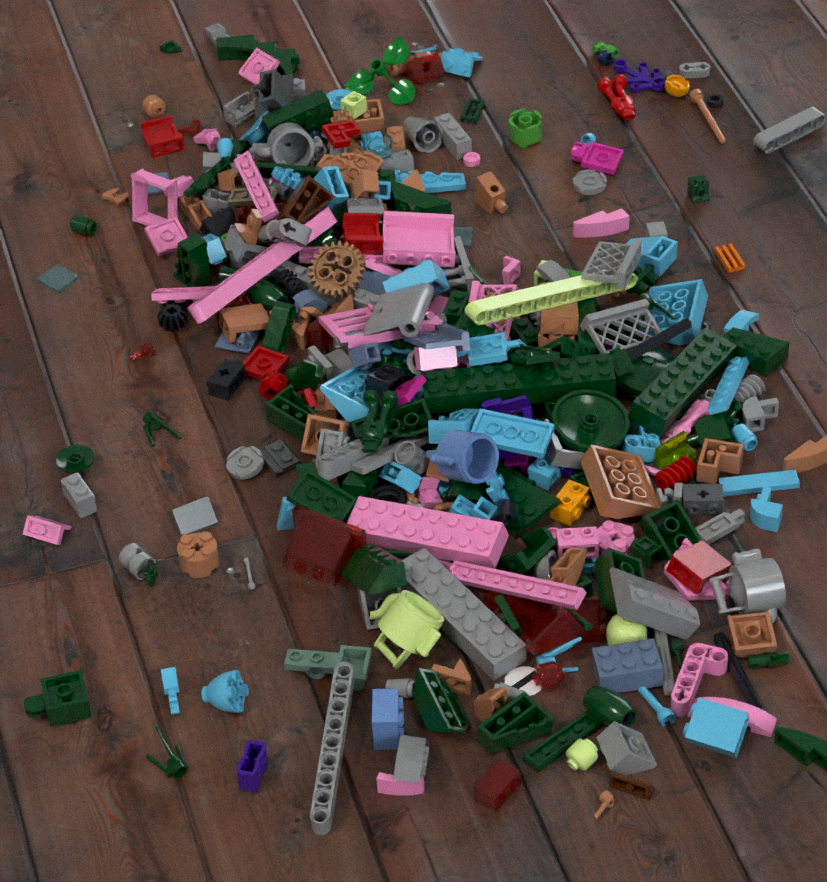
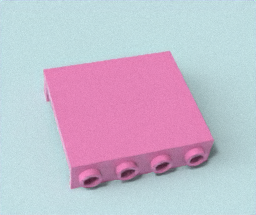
[383,211,456,267]

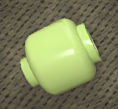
[566,738,598,771]

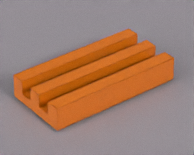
[715,243,745,273]

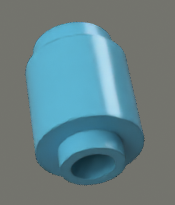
[731,424,758,451]

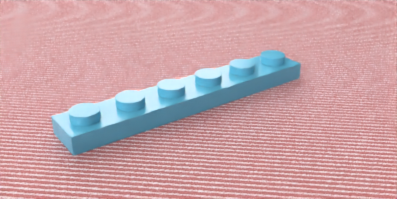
[707,356,749,415]

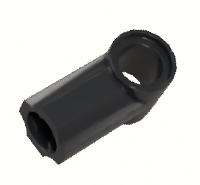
[490,499,515,528]

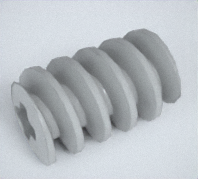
[729,375,766,409]

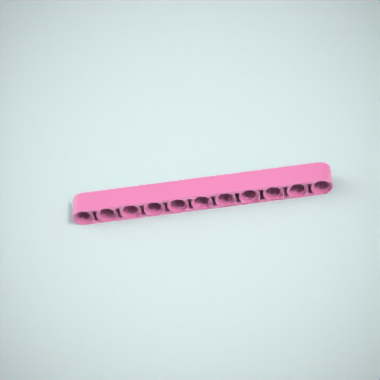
[188,206,337,324]

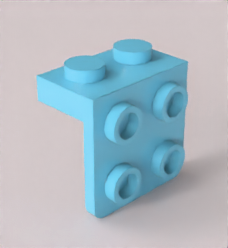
[439,48,483,77]

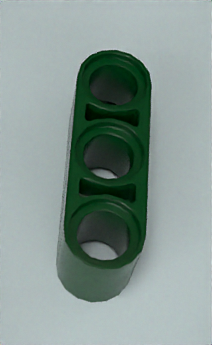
[262,301,296,354]

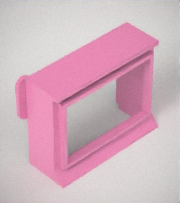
[131,168,178,226]

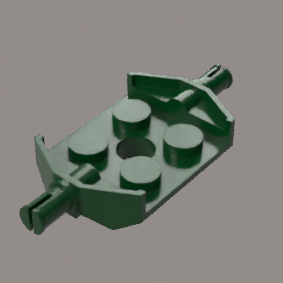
[184,156,232,198]

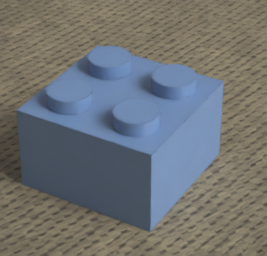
[372,689,404,750]

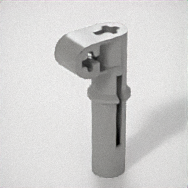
[256,218,312,247]

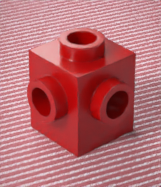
[258,369,288,401]

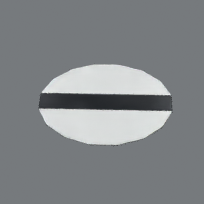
[505,666,544,696]

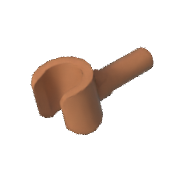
[593,790,614,820]

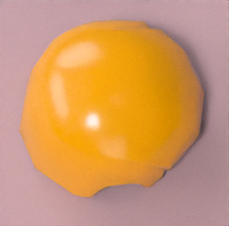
[665,75,690,98]

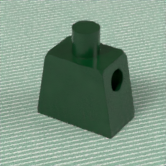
[687,411,734,447]

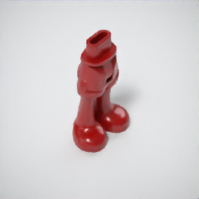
[597,74,636,120]

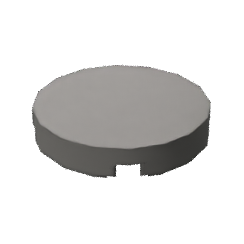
[573,169,607,195]
[226,446,264,480]

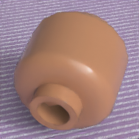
[142,95,166,119]

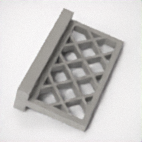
[581,240,642,290]
[580,299,662,355]

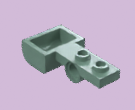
[284,645,372,691]

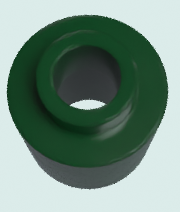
[70,215,97,236]

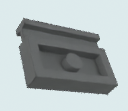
[260,439,300,477]

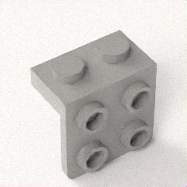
[307,345,353,382]

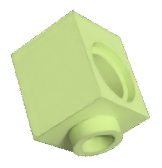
[340,91,367,120]

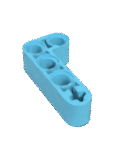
[620,421,660,463]

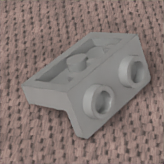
[315,428,350,467]

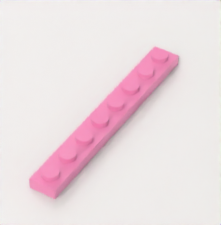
[449,560,587,610]

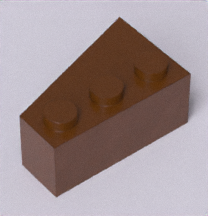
[276,175,336,223]

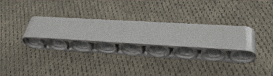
[310,662,354,835]

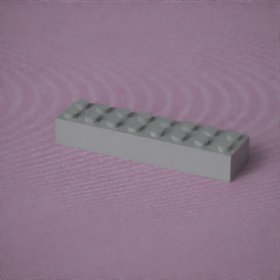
[401,548,527,681]

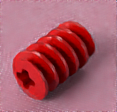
[655,456,697,494]

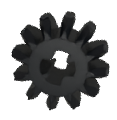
[157,303,188,332]

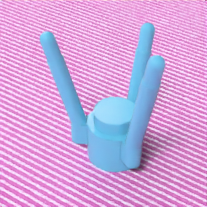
[536,637,582,675]

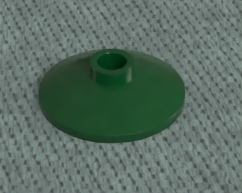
[56,445,94,473]

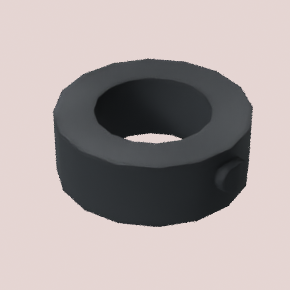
[707,94,724,108]

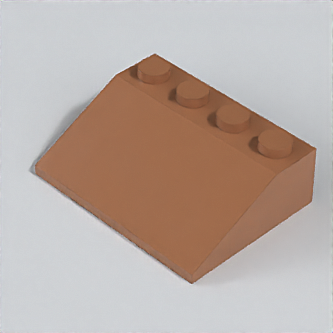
[580,445,661,519]

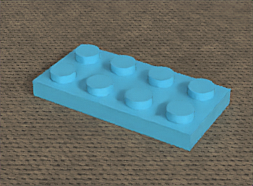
[471,409,555,458]

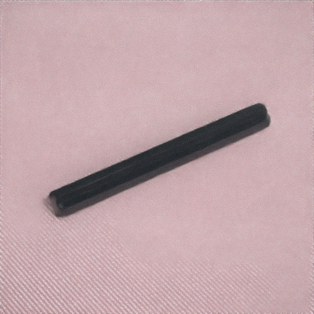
[627,318,692,361]
[714,632,762,709]

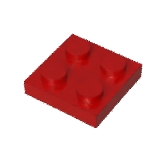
[242,345,290,380]

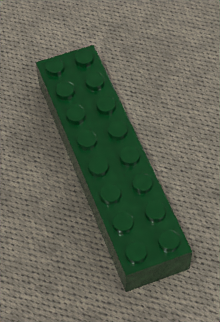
[628,328,737,437]

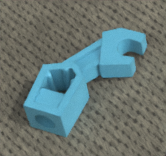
[161,667,180,715]

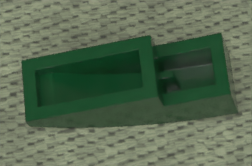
[774,727,827,772]

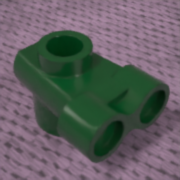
[725,401,743,430]

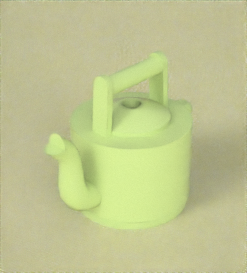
[369,590,444,669]

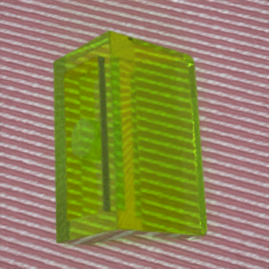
[655,431,697,469]

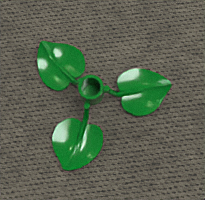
[344,36,415,105]

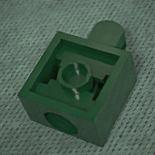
[24,670,92,726]

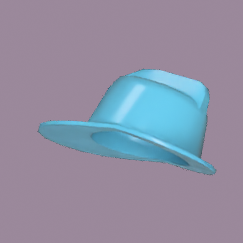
[239,111,268,145]

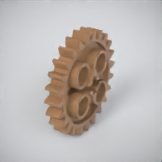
[308,241,367,298]

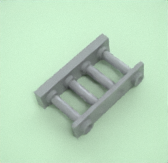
[432,236,474,299]

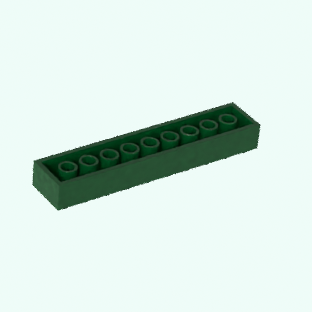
[421,353,616,414]

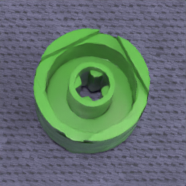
[508,109,542,148]

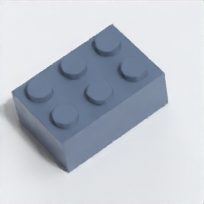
[592,639,663,693]

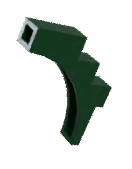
[216,34,300,79]

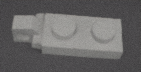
[695,509,745,545]

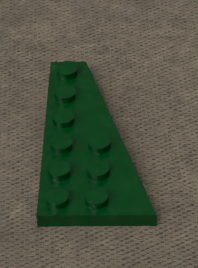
[488,467,562,540]

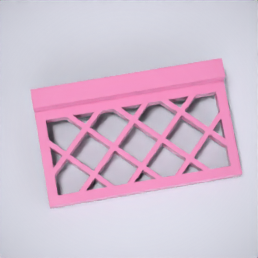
[469,281,518,341]

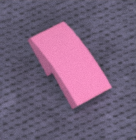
[376,772,425,796]

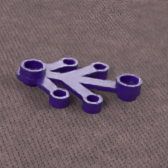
[614,59,665,93]

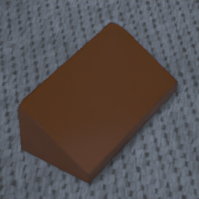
[609,770,655,800]

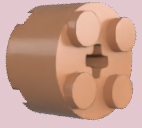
[177,531,219,578]

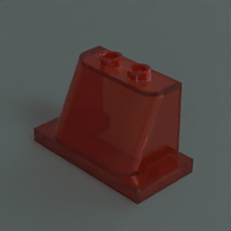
[283,505,367,586]

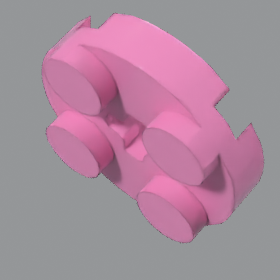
[597,520,635,554]

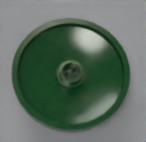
[613,343,675,396]
[551,389,629,453]

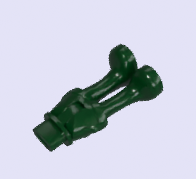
[361,390,398,453]

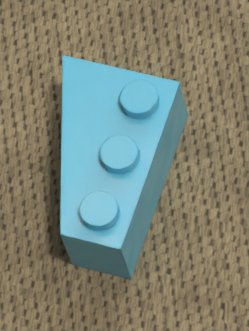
[428,409,480,444]

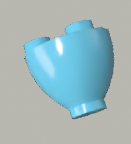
[202,670,249,713]

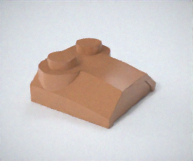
[727,611,777,658]

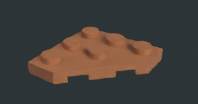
[315,151,385,191]

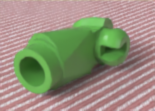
[592,41,619,59]

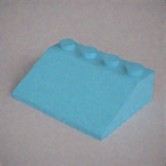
[639,279,708,345]
[320,368,382,422]

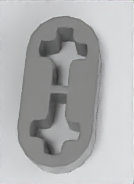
[679,62,710,78]

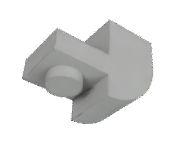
[742,396,779,432]

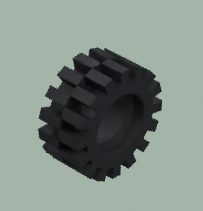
[271,269,304,304]

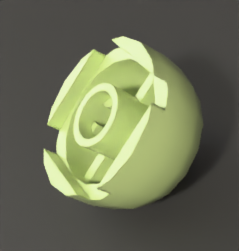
[606,614,647,645]

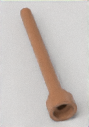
[689,89,726,144]

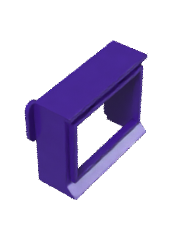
[481,395,534,459]

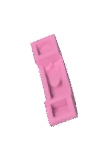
[688,697,777,737]

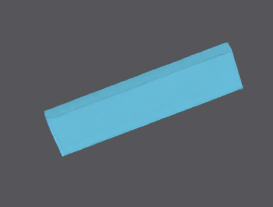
[718,470,800,497]

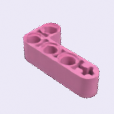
[671,643,728,717]

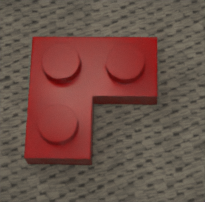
[322,120,360,149]

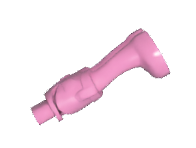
[659,399,710,449]

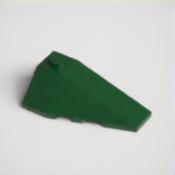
[351,398,432,439]

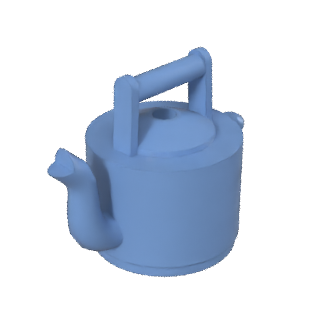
[426,430,500,484]

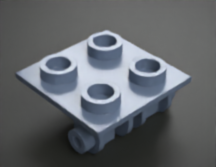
[215,330,261,353]

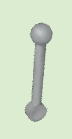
[244,557,256,590]

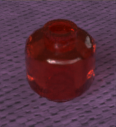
[532,661,565,691]

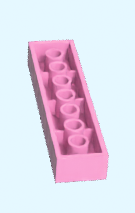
[345,496,509,569]

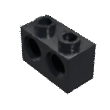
[364,363,405,398]

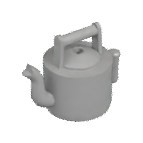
[249,123,323,166]
[709,549,786,624]

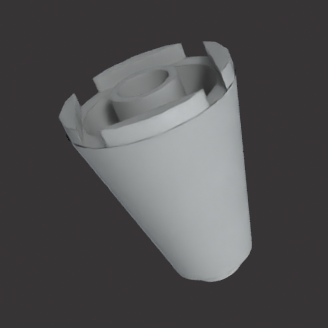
[403,116,444,153]

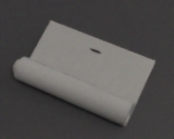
[363,283,435,337]

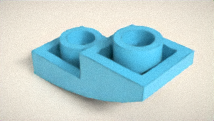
[723,310,759,332]

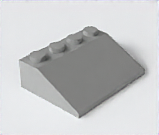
[609,567,700,640]

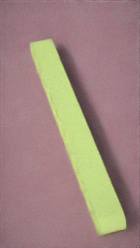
[465,267,638,325]

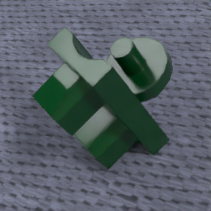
[627,264,659,295]

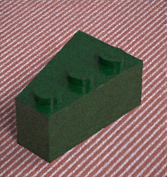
[173,233,211,287]
[722,327,789,377]
[265,384,316,442]
[342,466,383,498]
[476,691,554,754]

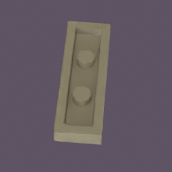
[227,186,278,206]

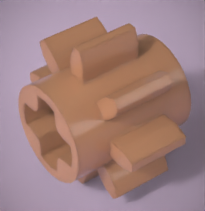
[330,109,352,124]

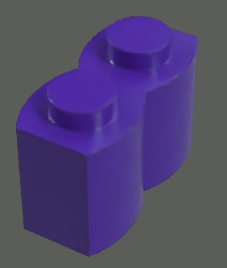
[237,740,268,792]

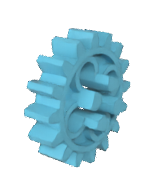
[271,166,303,190]

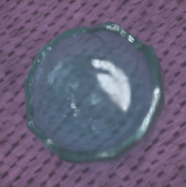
[367,134,393,158]

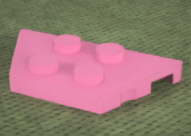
[663,538,731,601]

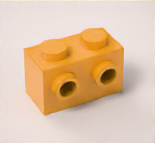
[550,480,591,526]

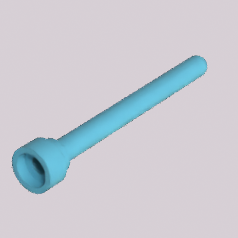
[638,686,676,727]

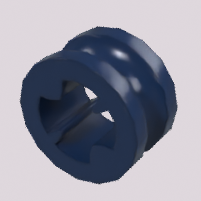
[597,49,613,66]

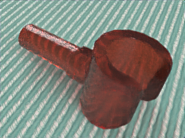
[129,343,155,362]

